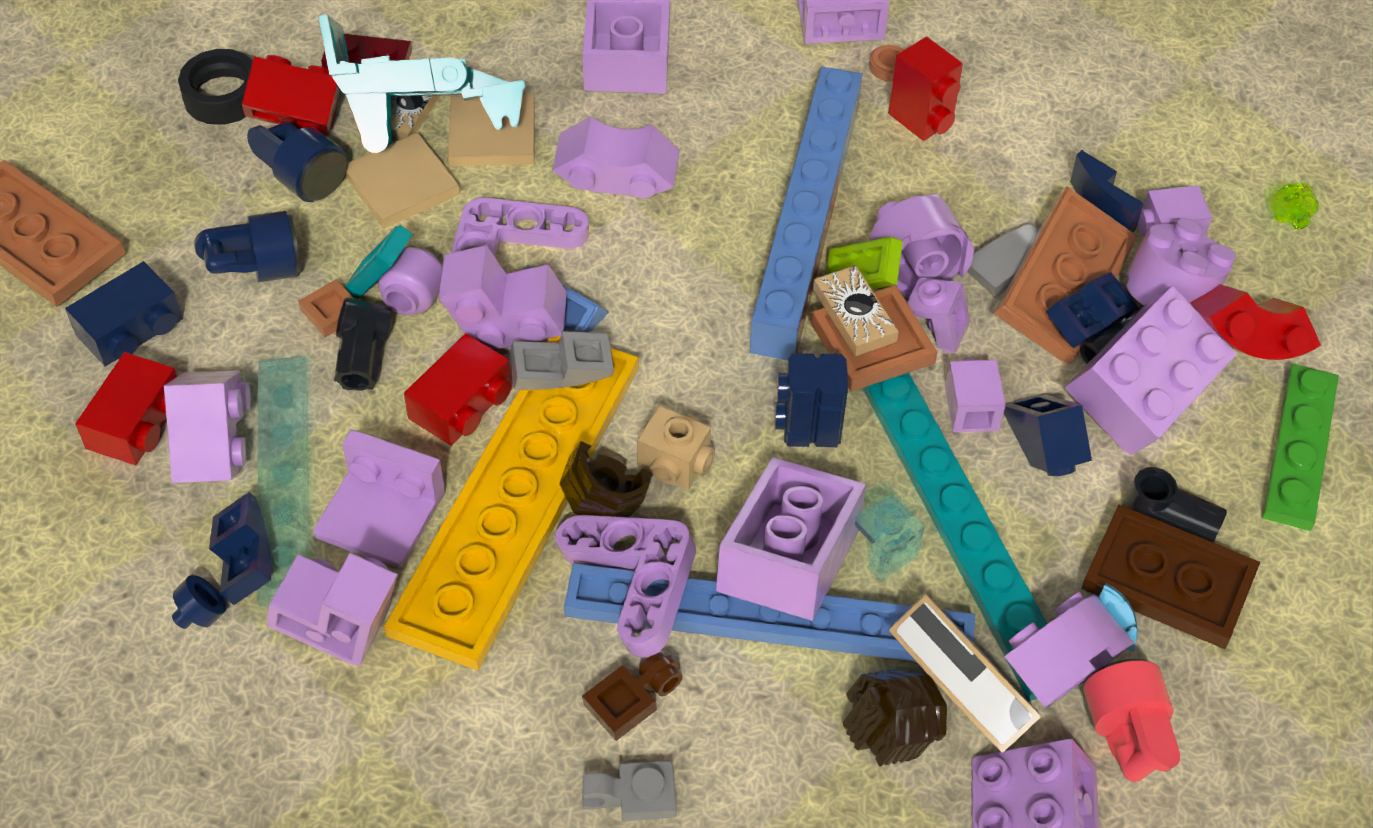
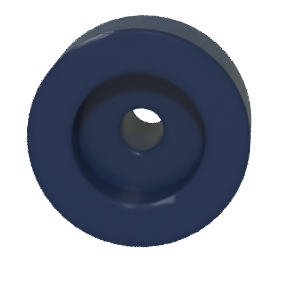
[172,575,227,629]

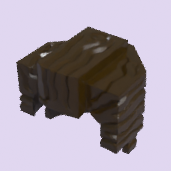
[559,441,653,517]
[842,669,947,766]

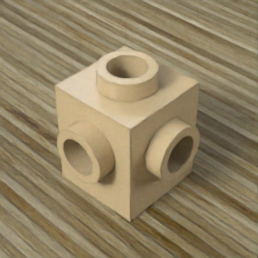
[637,405,715,490]

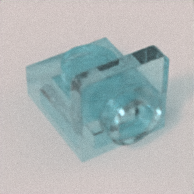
[855,495,924,582]

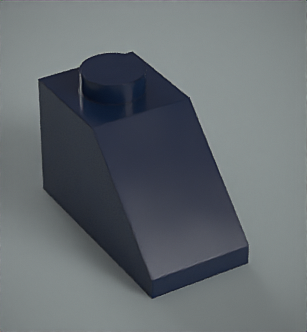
[1004,393,1092,476]

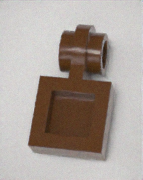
[582,652,683,741]

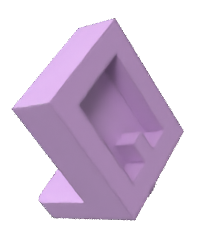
[907,277,970,353]

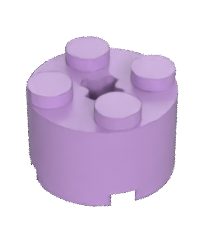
[870,194,974,298]
[1125,218,1236,306]

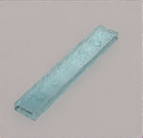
[257,357,310,607]

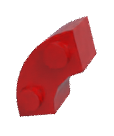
[1190,284,1322,360]

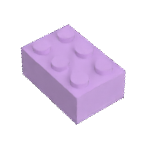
[1064,285,1237,455]
[716,457,866,621]

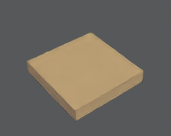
[448,94,535,166]
[345,132,460,229]

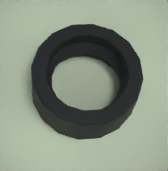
[178,49,253,125]

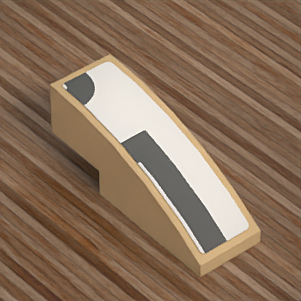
[888,593,1041,753]

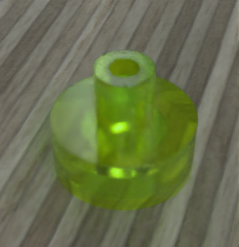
[1270,183,1319,229]

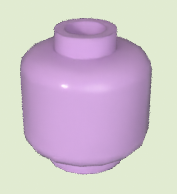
[378,247,442,315]

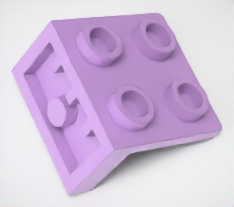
[797,0,889,44]
[313,429,445,568]
[972,738,1099,828]

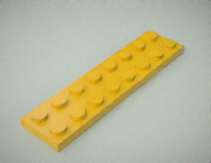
[384,336,639,671]

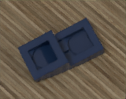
[1070,150,1143,232]
[1046,272,1138,349]
[209,492,272,605]

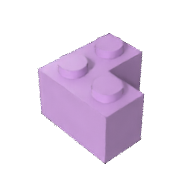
[438,245,567,351]
[164,370,251,483]
[266,553,398,667]

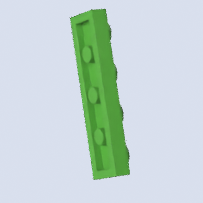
[1262,364,1339,531]

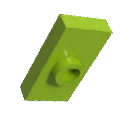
[826,237,903,289]

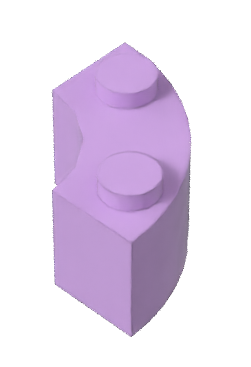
[552,116,680,199]
[1004,592,1135,708]

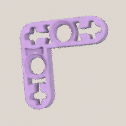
[451,197,589,257]
[555,515,696,658]

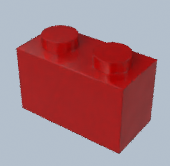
[888,36,963,141]
[242,55,340,136]
[404,333,512,446]
[75,352,177,466]

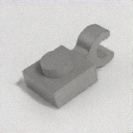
[582,761,677,822]

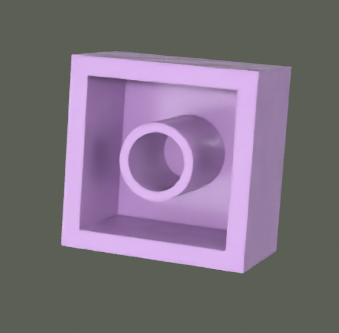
[582,0,670,94]

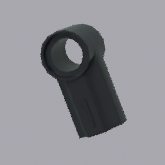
[334,297,392,391]
[1122,467,1227,543]

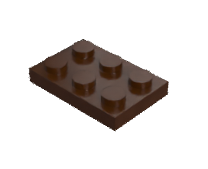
[1081,504,1260,649]

